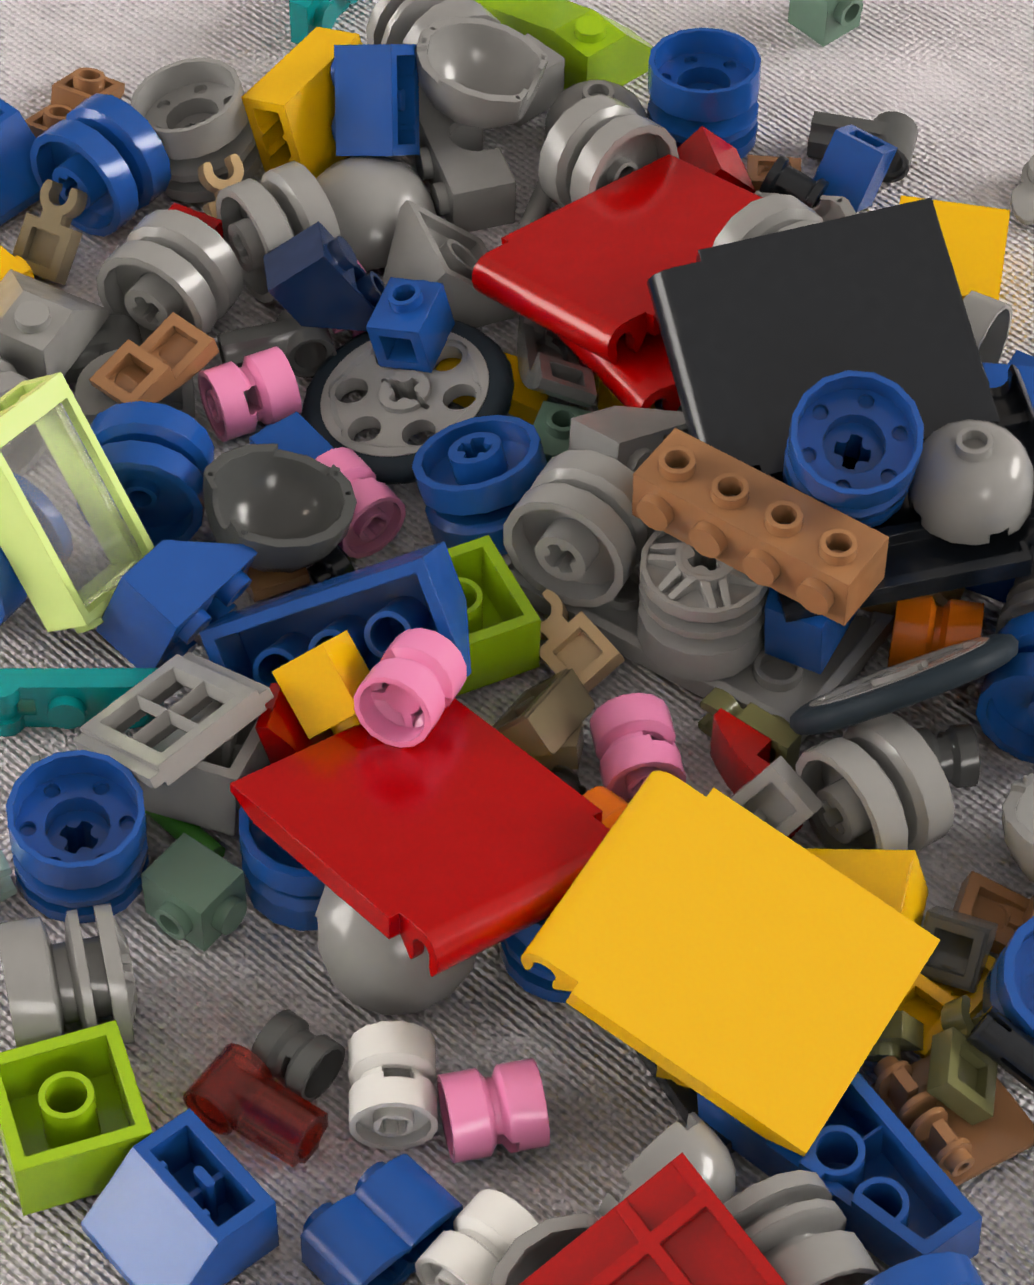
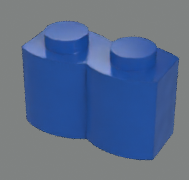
[300,1153,463,1285]

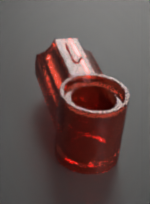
[183,1043,328,1167]

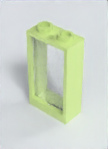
[0,372,154,633]

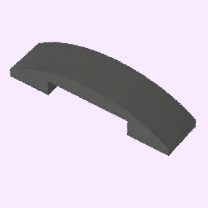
[517,315,597,407]

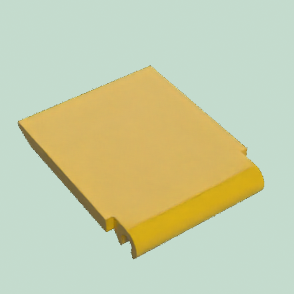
[521,770,940,1157]

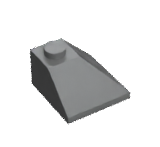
[382,200,517,328]
[0,269,109,380]

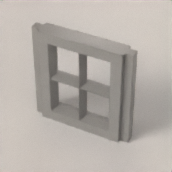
[73,652,274,789]

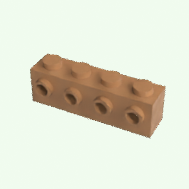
[632,428,889,626]

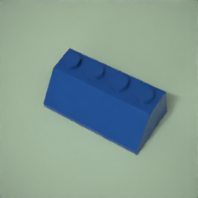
[199,541,471,687]

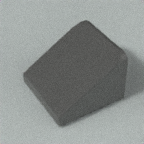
[920,906,998,993]

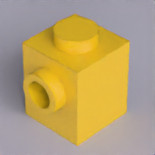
[272,630,370,739]

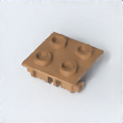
[870,1054,1034,1187]

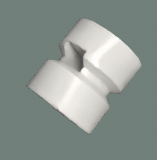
[348,1021,438,1150]
[415,1189,538,1285]

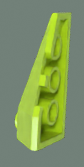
[474,0,653,90]

